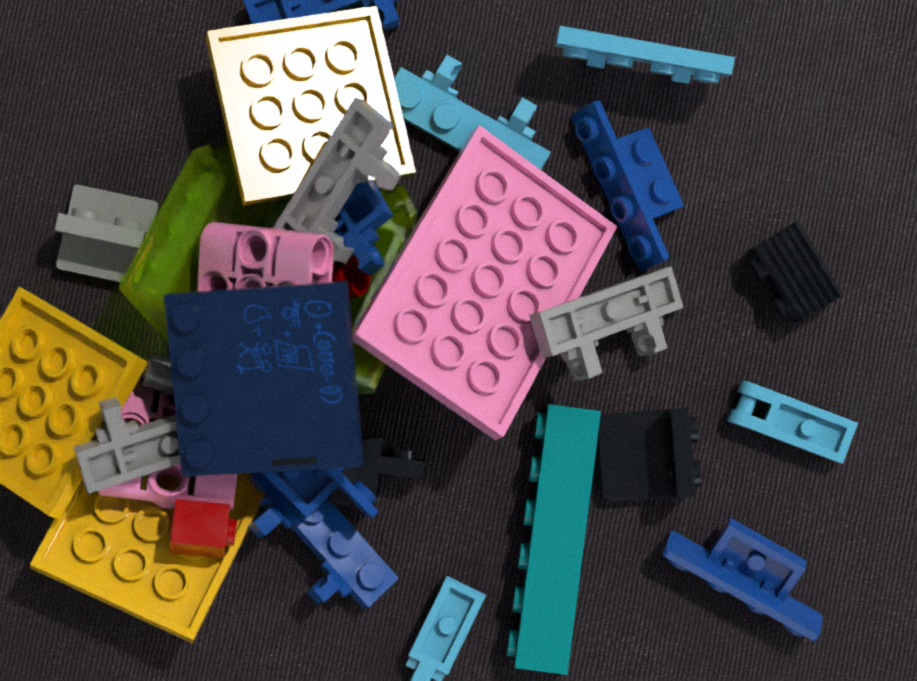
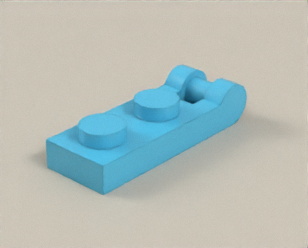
[726,380,858,464]

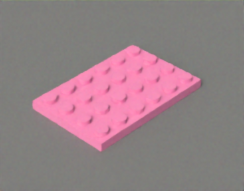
[352,125,618,440]

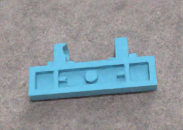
[555,26,735,84]
[394,55,551,170]

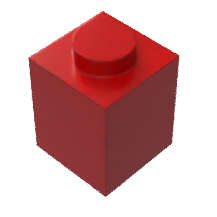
[170,499,237,559]

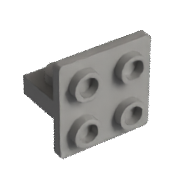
[55,185,159,286]

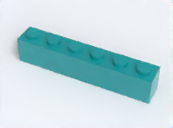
[506,404,601,675]

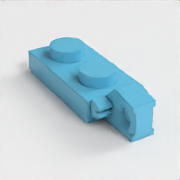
[406,576,486,681]

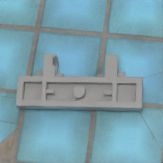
[273,98,402,264]
[529,266,684,381]
[73,397,181,494]

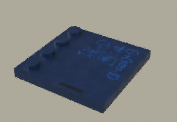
[164,281,364,477]

